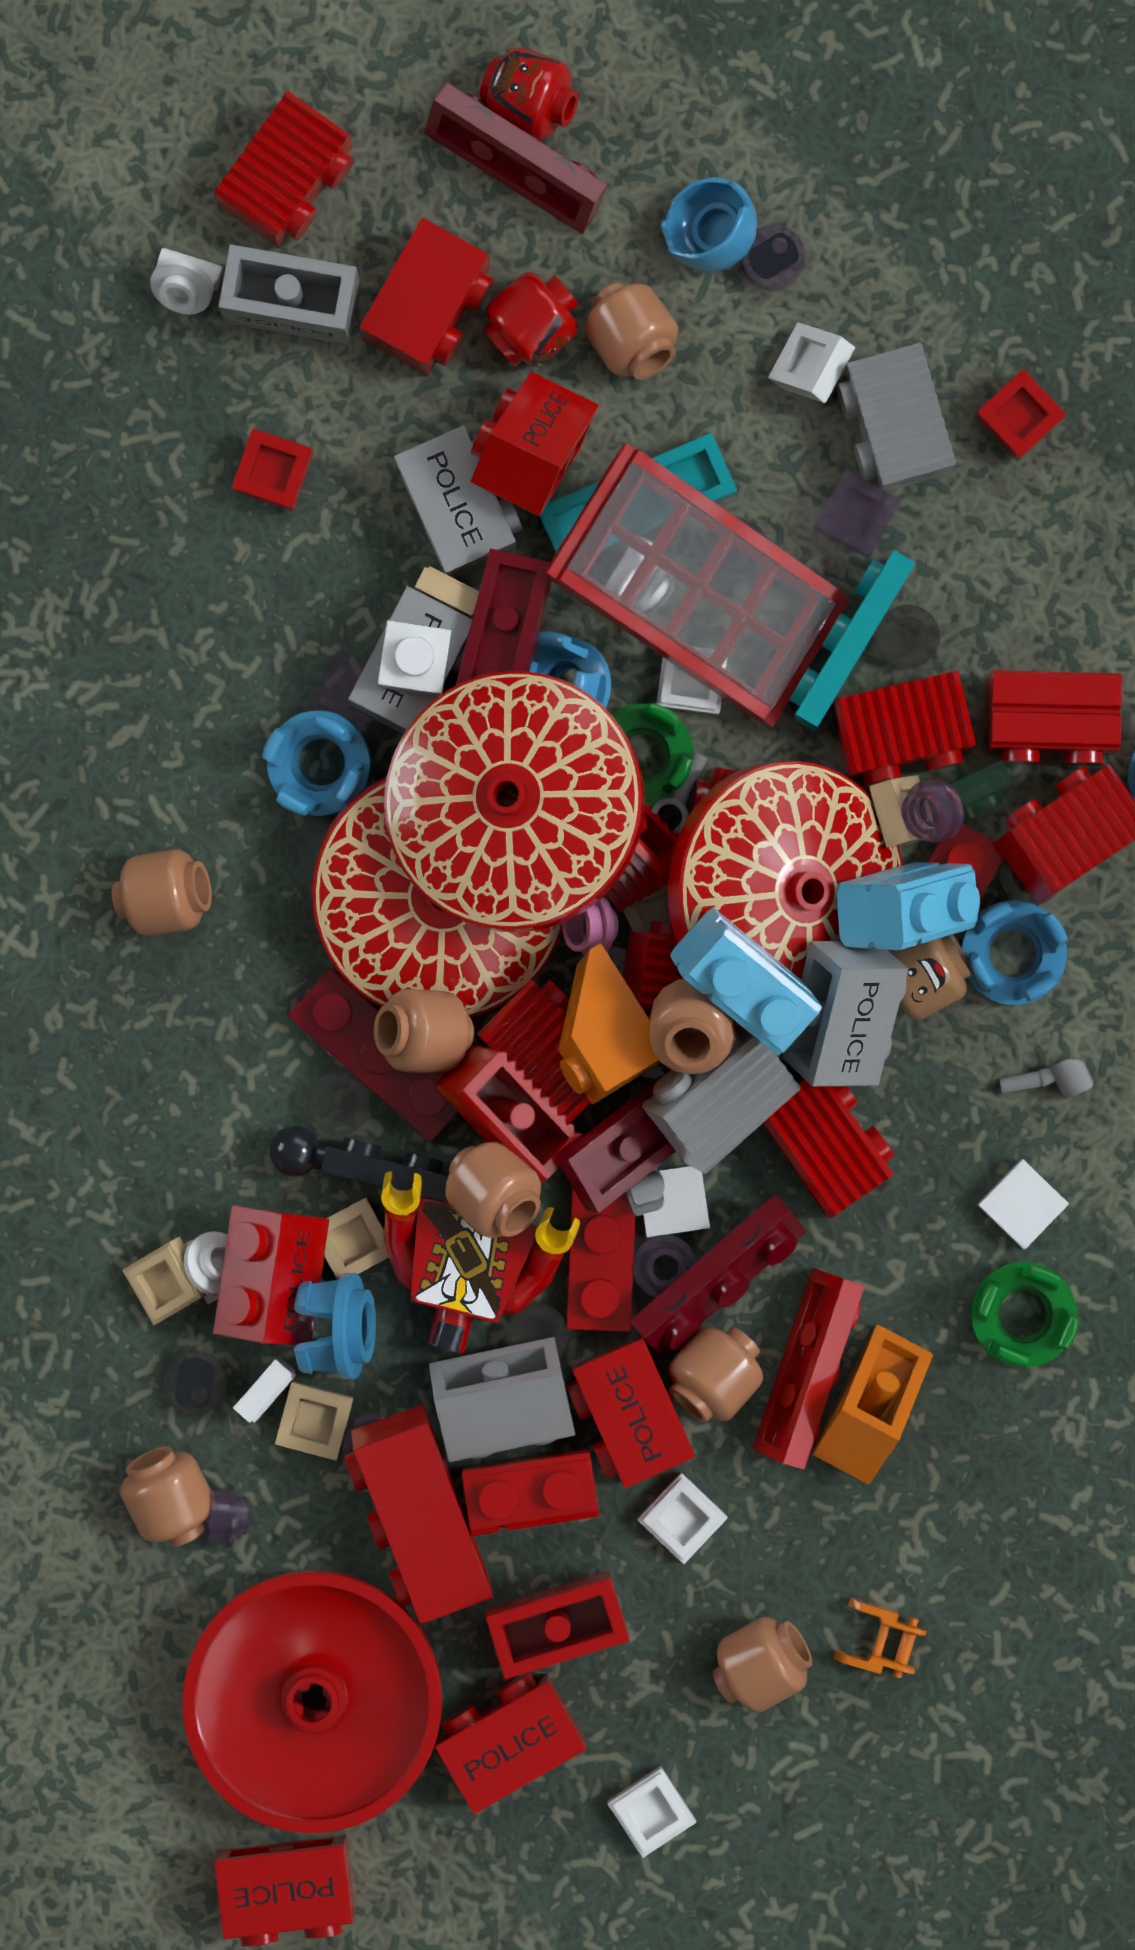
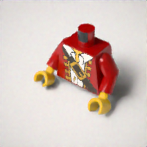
[381,1171,580,1353]

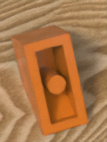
[558,943,660,1105]
[812,1324,933,1485]

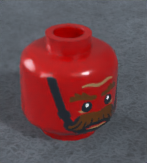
[480,47,579,140]
[483,272,579,367]

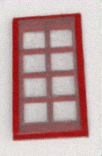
[543,443,850,727]

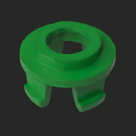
[611,703,694,808]
[971,1262,1079,1368]

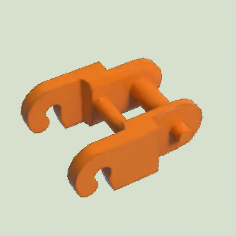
[832,1597,927,1678]

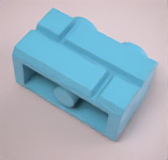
[836,862,980,950]
[670,907,822,1055]

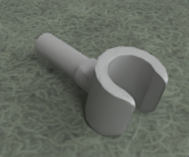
[651,751,708,837]
[1000,1058,1093,1100]
[626,1167,665,1216]

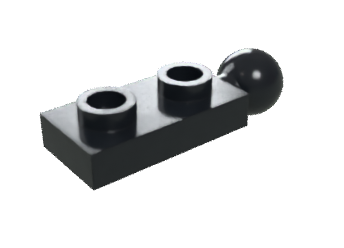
[269,1126,449,1202]

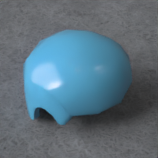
[660,177,757,274]

